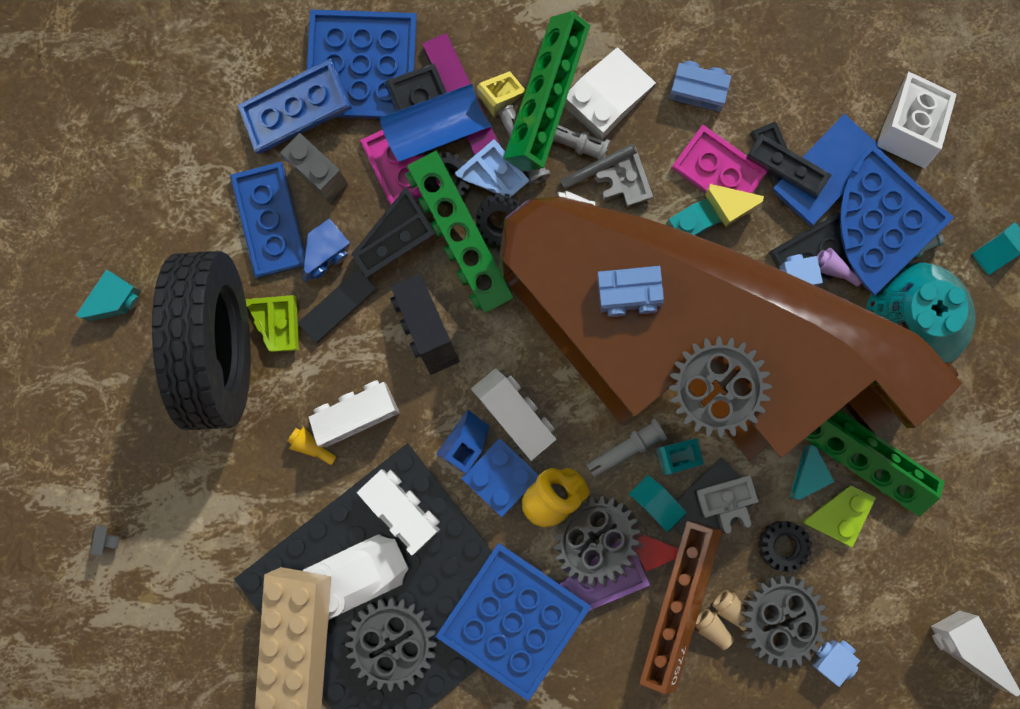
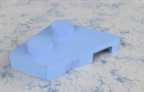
[454,139,530,198]

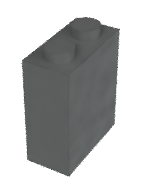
[280,133,348,204]

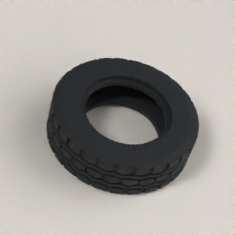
[152,251,251,430]

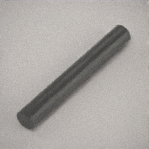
[561,143,637,189]

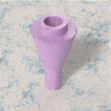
[817,248,861,287]

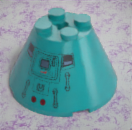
[866,263,975,363]

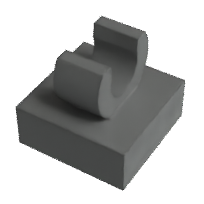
[89,524,119,555]

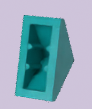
[971,222,1020,275]
[656,438,704,475]
[789,445,834,500]
[629,475,687,533]

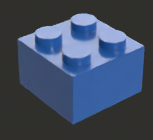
[461,438,538,517]

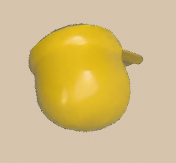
[522,468,590,527]

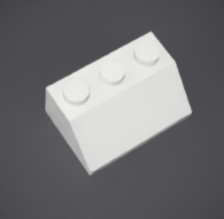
[309,380,400,448]

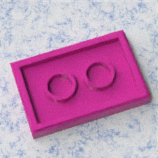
[671,125,768,194]
[360,130,440,206]

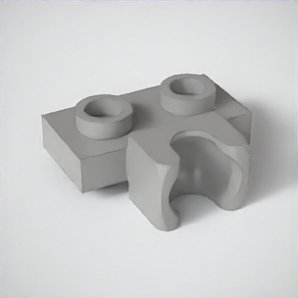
[595,147,653,207]
[696,475,758,534]

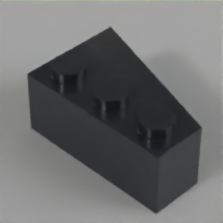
[351,187,435,278]
[390,273,460,375]

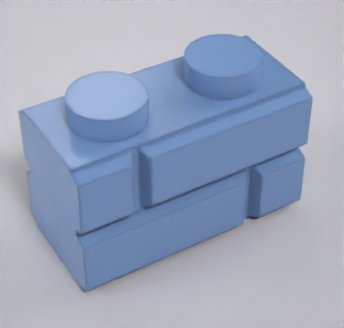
[669,61,731,112]
[597,266,664,317]

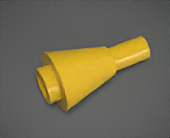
[287,426,337,465]

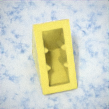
[477,71,526,118]
[705,184,764,227]

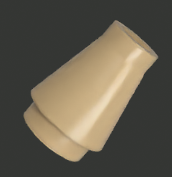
[712,590,747,631]
[695,609,734,650]

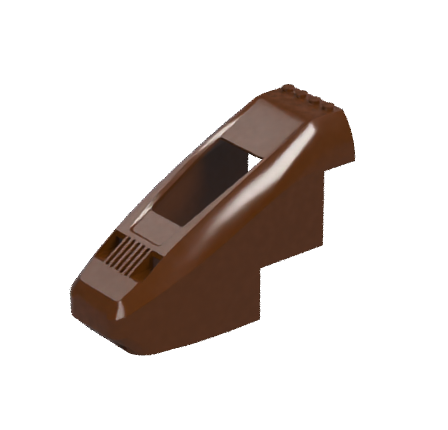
[499,196,962,461]

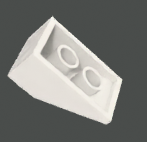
[564,48,656,140]
[877,71,957,169]
[931,611,1020,696]

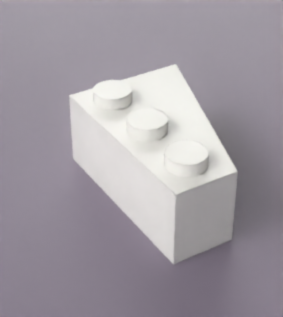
[471,368,557,461]
[357,469,440,555]

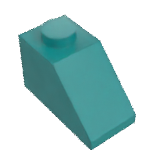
[665,198,722,236]
[76,270,141,321]

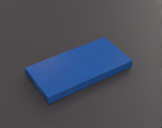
[238,58,352,154]
[771,114,884,227]
[230,162,305,279]

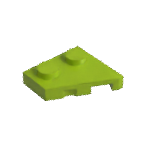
[246,295,299,352]
[802,485,876,547]

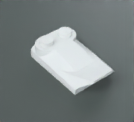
[303,534,408,620]

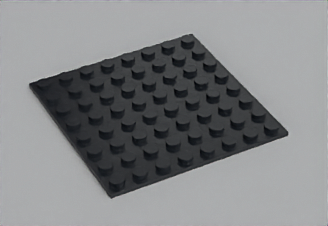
[234,443,492,709]

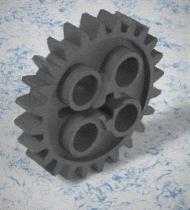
[669,336,772,438]
[554,496,643,587]
[739,575,828,668]
[345,597,437,691]

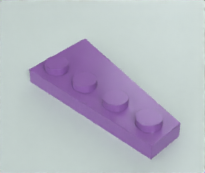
[560,538,650,611]

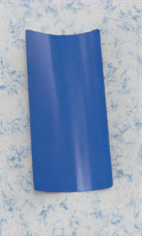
[380,84,491,161]

